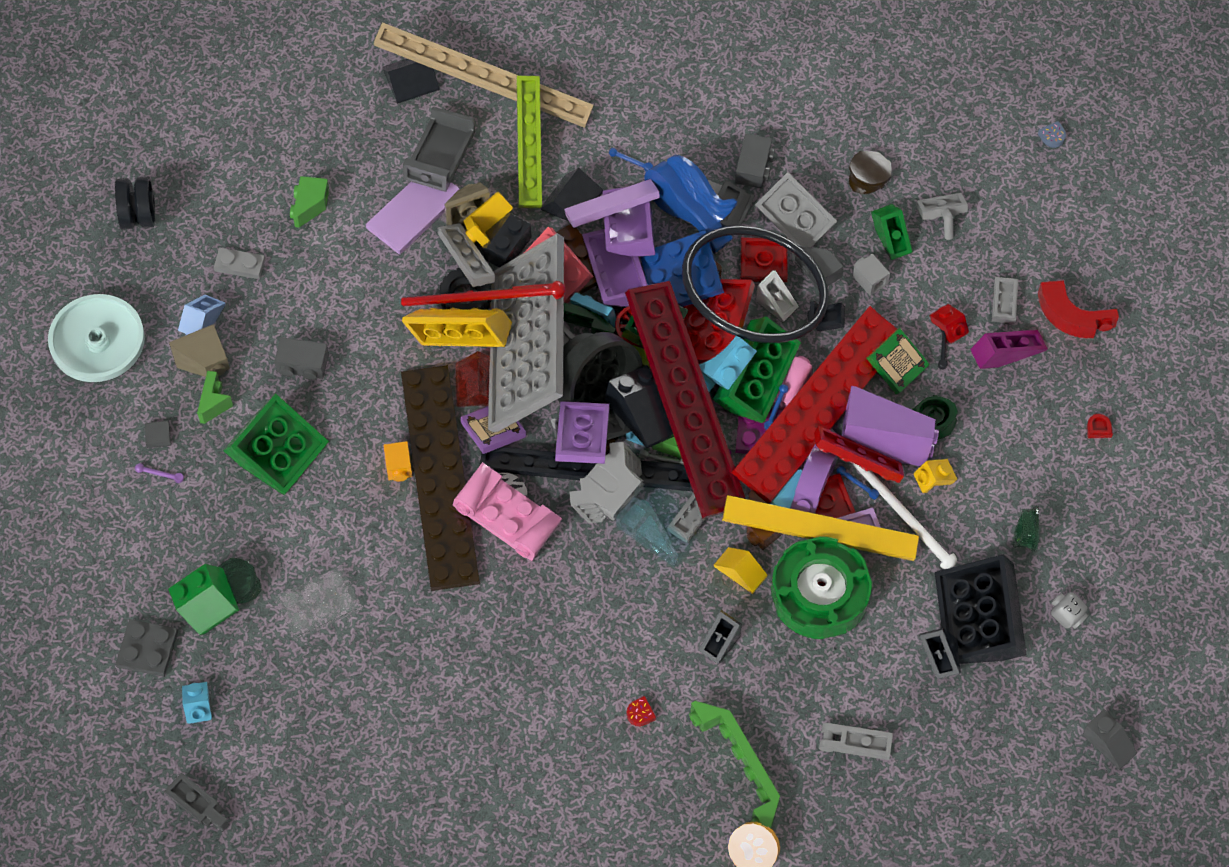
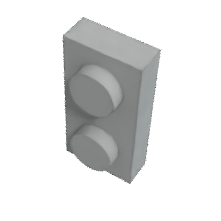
[213,248,265,279]

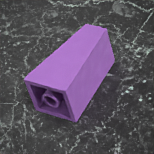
[842,386,939,466]

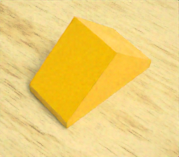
[714,547,768,594]

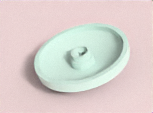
[48,294,145,382]

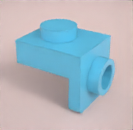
[182,682,212,724]

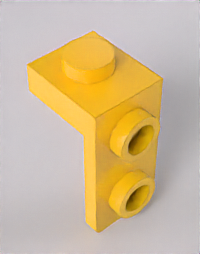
[463,192,513,247]

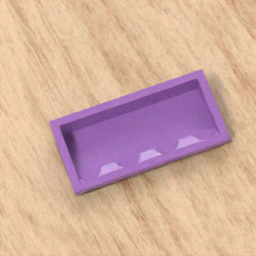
[603,187,655,256]
[582,229,647,306]

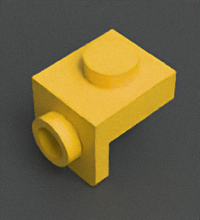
[914,459,957,493]

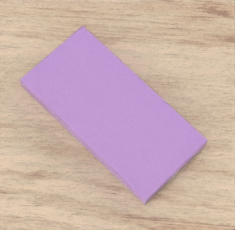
[366,182,459,255]

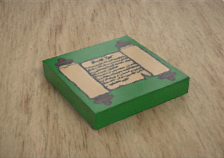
[866,328,930,395]

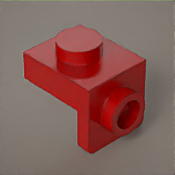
[929,304,969,344]

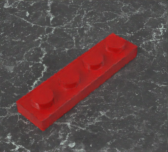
[814,426,904,483]

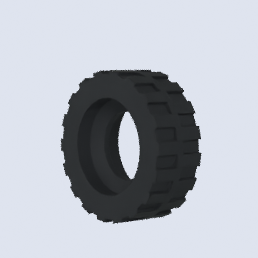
[439,268,491,310]

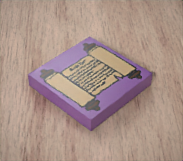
[461,406,526,454]

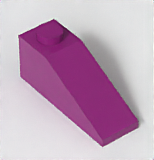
[970,330,1048,369]

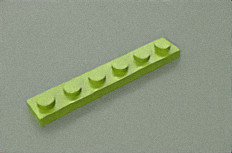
[516,76,542,208]

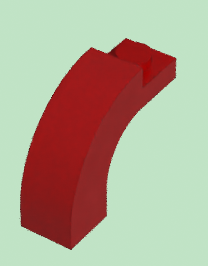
[1038,280,1119,338]

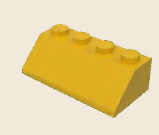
[402,308,512,347]

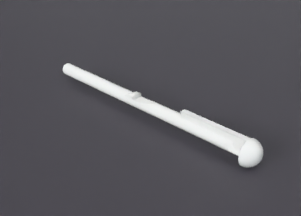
[830,428,957,569]

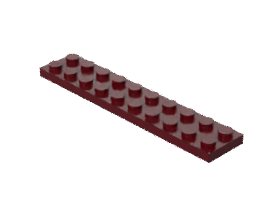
[625,281,746,519]

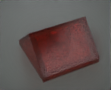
[455,351,490,407]

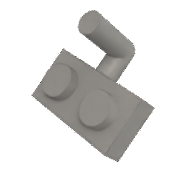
[917,193,968,240]

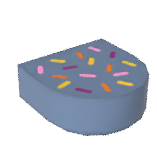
[1038,121,1066,148]

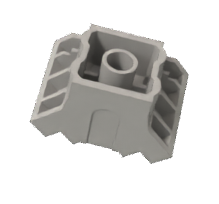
[570,442,645,523]

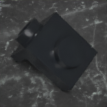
[807,301,845,332]

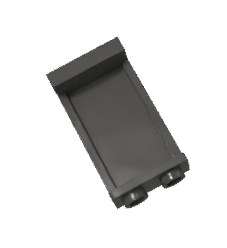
[403,107,475,192]

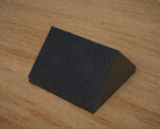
[382,59,440,104]
[541,168,603,221]

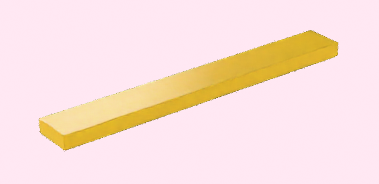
[722,495,919,561]

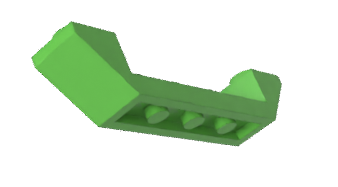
[689,701,780,829]

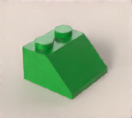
[168,564,239,635]

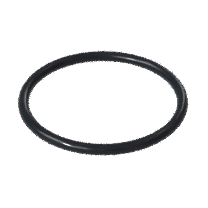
[682,225,829,343]

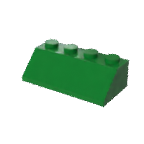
[713,316,801,423]

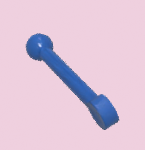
[609,148,653,171]
[764,384,789,430]
[837,466,879,500]

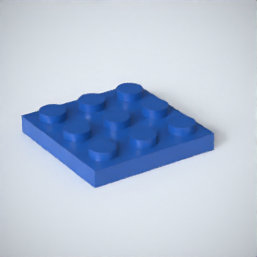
[640,230,724,307]

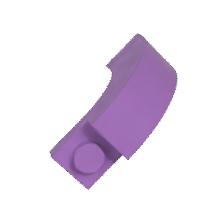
[790,444,838,514]

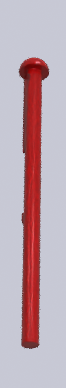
[401,281,566,307]

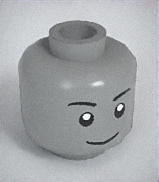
[1051,592,1088,629]

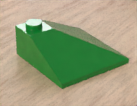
[223,393,329,495]

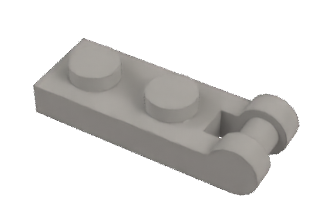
[819,723,893,760]

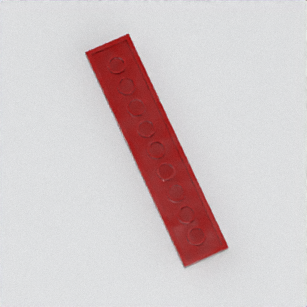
[731,306,897,504]

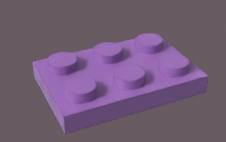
[555,402,609,464]

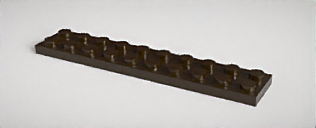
[401,365,480,591]

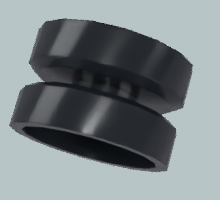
[115,176,155,230]

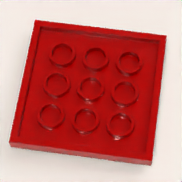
[683,279,755,364]

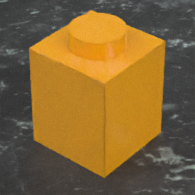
[383,441,412,482]

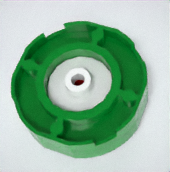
[771,536,872,639]

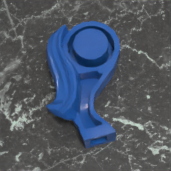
[644,155,737,254]

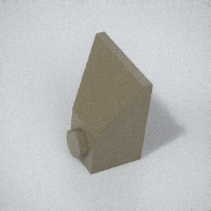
[444,182,490,226]
[169,324,230,377]

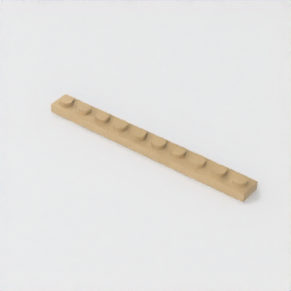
[374,22,594,128]

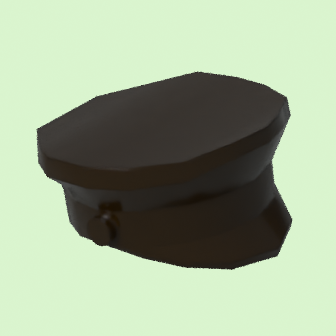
[849,151,892,195]

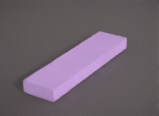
[564,179,660,228]

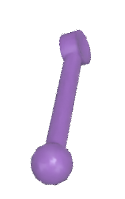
[135,463,184,483]

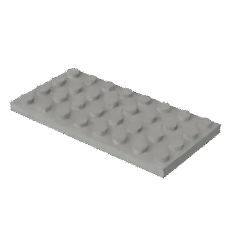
[488,233,564,432]

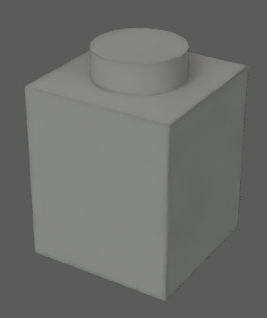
[853,253,890,296]

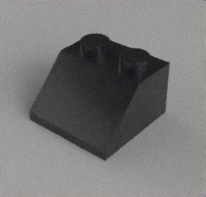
[474,213,532,268]

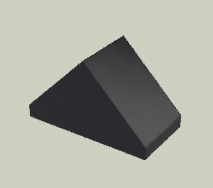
[698,610,742,664]
[919,628,961,679]

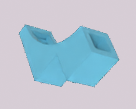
[699,336,757,392]

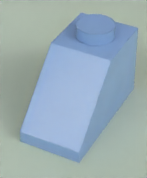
[178,295,225,335]

